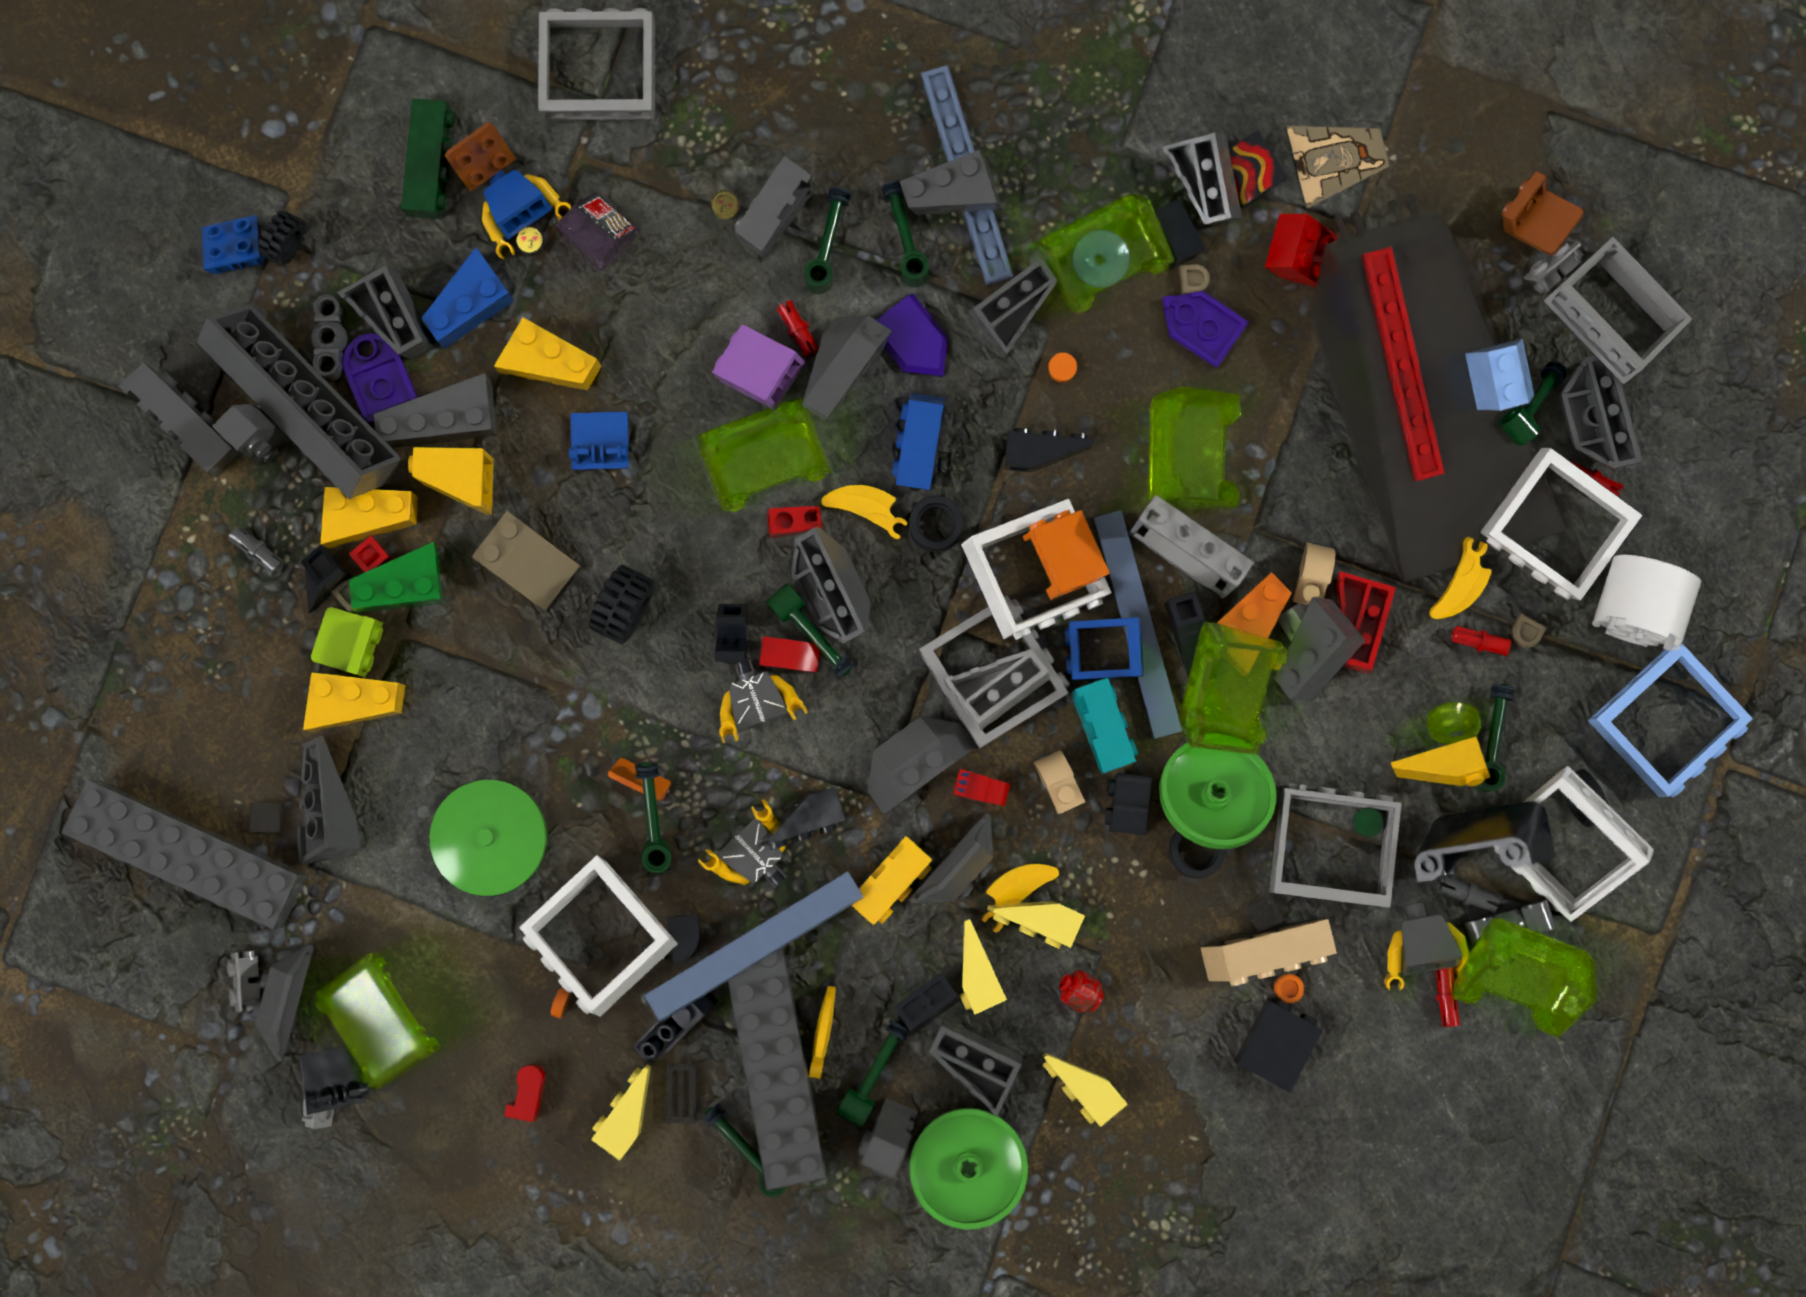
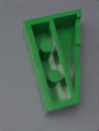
[349,542,443,613]

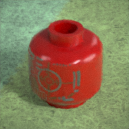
[1059,970,1104,1014]

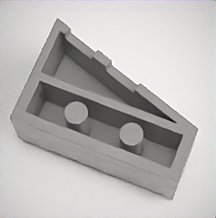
[943,649,1050,731]

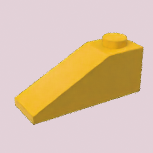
[1391,737,1490,786]

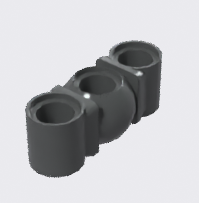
[311,294,348,382]
[1464,899,1556,951]

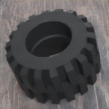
[589,564,655,645]

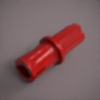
[1451,626,1511,657]

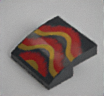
[1229,130,1288,210]

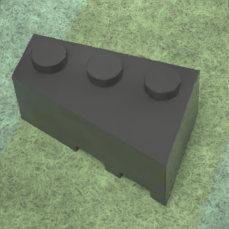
[1162,133,1242,225]
[900,150,1003,215]
[734,156,814,259]
[968,258,1058,358]
[337,265,435,359]
[858,1097,918,1178]

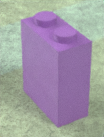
[712,324,805,411]

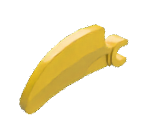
[821,485,908,540]
[1429,536,1492,619]
[981,863,1059,933]
[809,986,836,1079]

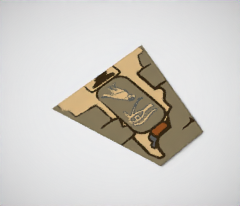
[1286,126,1390,208]

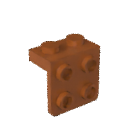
[445,122,516,192]
[1502,171,1583,256]

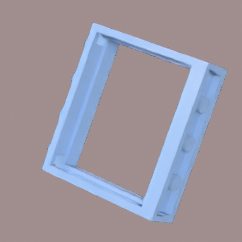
[1588,644,1753,797]

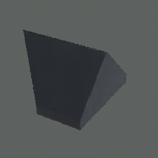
[301,545,352,613]

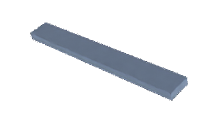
[921,65,1013,286]
[1093,510,1182,739]
[644,872,864,1022]

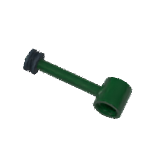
[881,180,929,287]
[804,187,851,294]
[1499,361,1567,446]
[765,583,855,679]
[1473,684,1515,793]
[635,761,671,873]
[835,1019,910,1128]
[701,1103,788,1197]

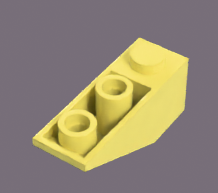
[986,901,1085,949]
[1042,1052,1128,1127]
[591,1064,651,1161]

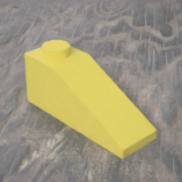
[959,918,1007,1014]

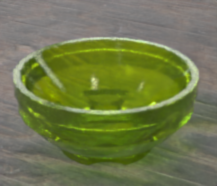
[1426,702,1481,745]

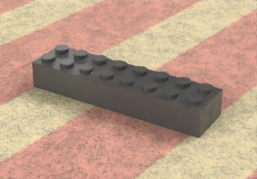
[197,304,402,500]
[61,779,307,929]
[728,947,828,1190]

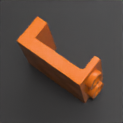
[1023,510,1110,600]

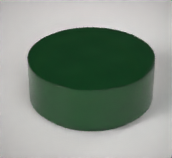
[1352,808,1383,837]

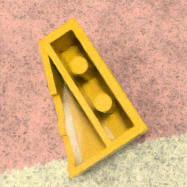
[494,318,602,391]
[320,487,419,549]
[303,672,406,732]
[852,836,932,925]

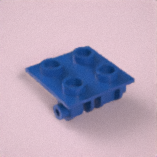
[202,215,266,275]
[569,412,629,470]

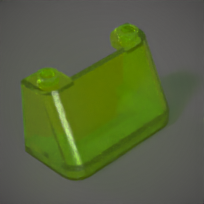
[1036,193,1175,313]
[1148,386,1241,510]
[696,398,831,512]
[1180,621,1287,755]
[1453,918,1597,1038]
[314,952,441,1090]

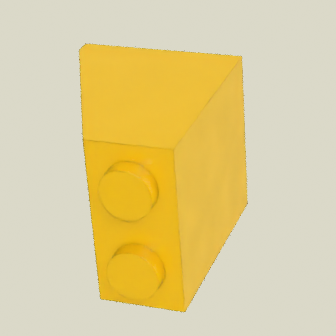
[408,447,494,515]

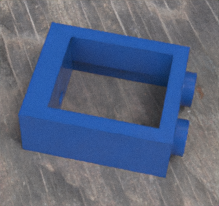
[1065,617,1144,680]

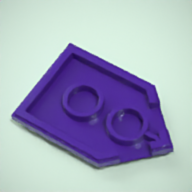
[1162,290,1248,369]
[876,293,948,377]

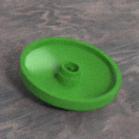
[1159,737,1276,849]
[430,780,547,896]
[910,1108,1028,1229]

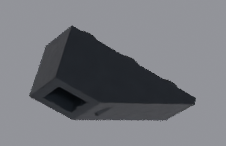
[1004,428,1094,473]
[1164,591,1218,685]
[757,787,846,851]
[632,992,718,1067]

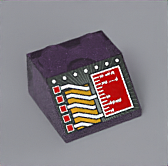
[555,193,640,272]

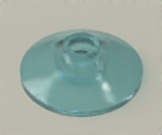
[1073,230,1130,287]

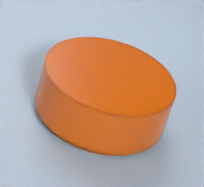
[1048,353,1077,383]
[1273,974,1304,1003]
[550,988,571,1019]

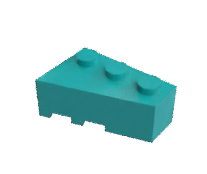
[1071,677,1138,774]

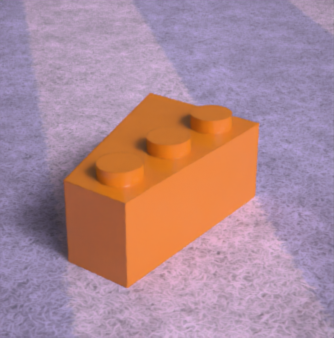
[1207,572,1292,676]

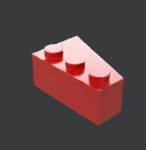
[1336,571,1396,674]

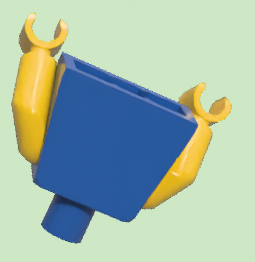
[482,170,572,260]

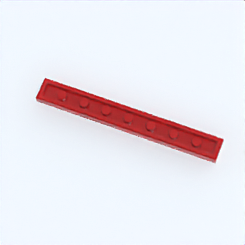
[1361,246,1445,481]

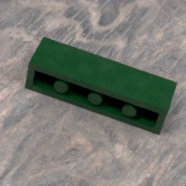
[401,98,455,219]

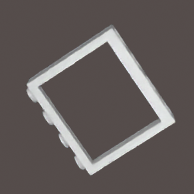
[1480,448,1642,601]
[961,499,1111,640]
[1494,766,1654,922]
[519,855,678,1017]

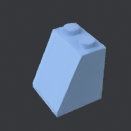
[1465,339,1535,410]

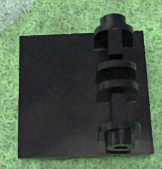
[299,1044,369,1115]

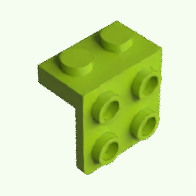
[311,607,383,677]

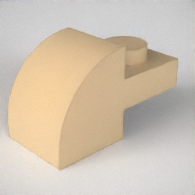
[1292,542,1335,606]
[1033,750,1085,814]

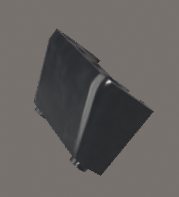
[1415,801,1556,882]

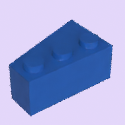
[421,247,514,349]
[892,393,945,490]

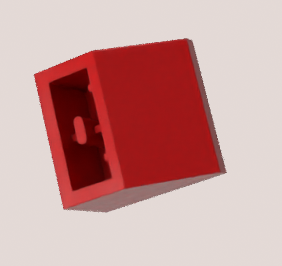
[1265,214,1338,289]

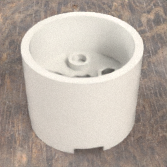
[1592,555,1701,651]

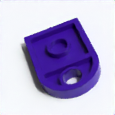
[342,333,418,425]

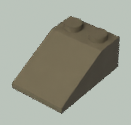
[472,511,581,611]

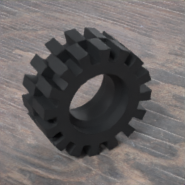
[258,210,307,266]

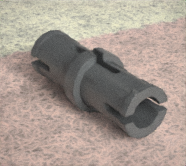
[228,526,285,576]
[1438,875,1500,913]

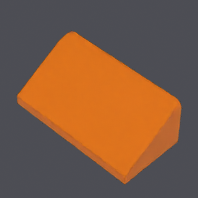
[607,758,671,802]

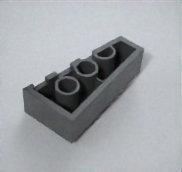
[118,362,240,477]
[374,373,497,448]

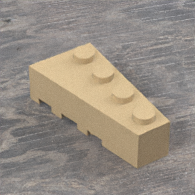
[1200,919,1337,986]

